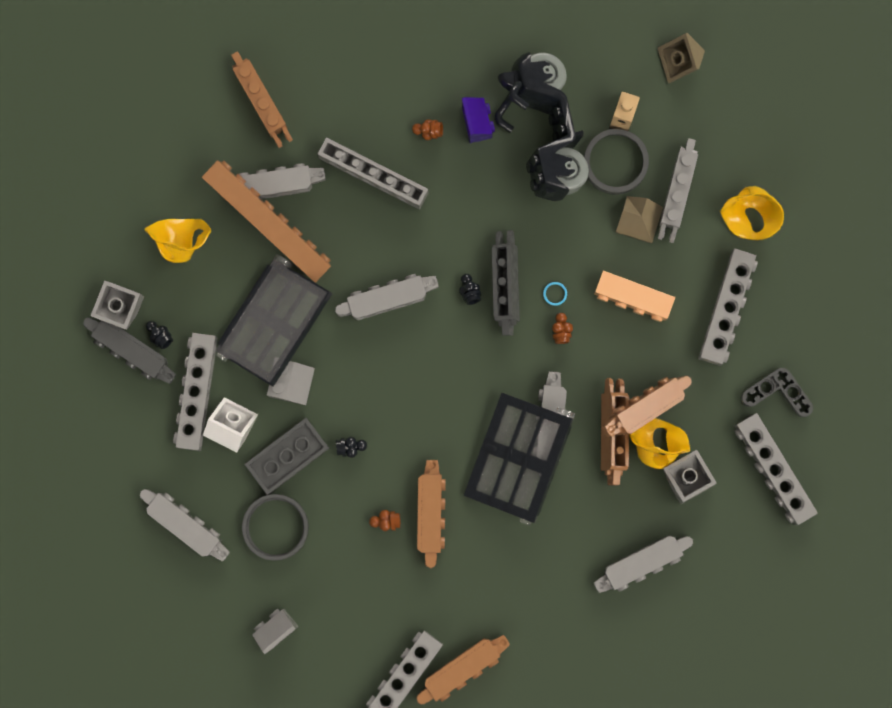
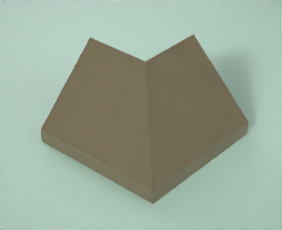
[658,33,705,83]
[616,196,663,244]

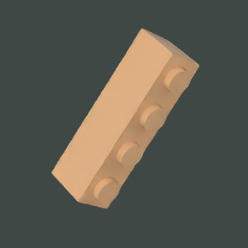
[594,271,675,322]

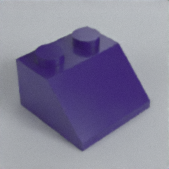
[462,97,495,143]

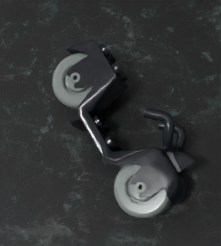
[495,52,589,201]

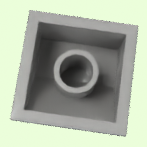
[91,280,144,330]
[267,358,315,405]
[663,450,717,504]
[252,609,299,654]

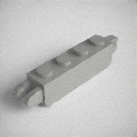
[658,138,698,243]
[239,164,326,199]
[335,274,439,321]
[533,372,567,477]
[139,489,230,561]
[593,536,693,593]

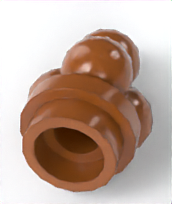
[412,119,443,141]
[552,313,573,344]
[369,510,401,531]

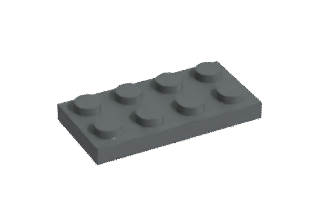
[244,418,330,495]

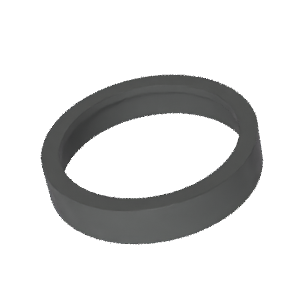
[584,129,649,195]
[242,494,309,560]

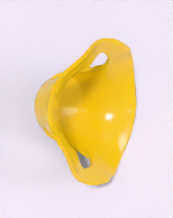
[720,186,784,240]
[144,219,211,263]
[629,418,690,469]

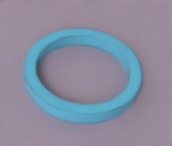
[543,282,567,306]

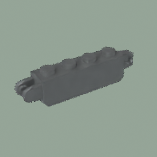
[492,230,520,336]
[83,317,176,384]

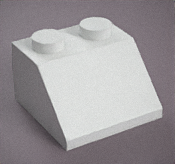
[203,397,258,453]

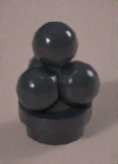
[459,274,481,305]
[146,321,173,349]
[336,436,367,458]

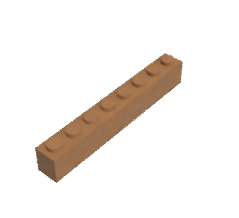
[202,160,331,283]

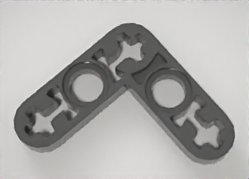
[741,368,813,417]

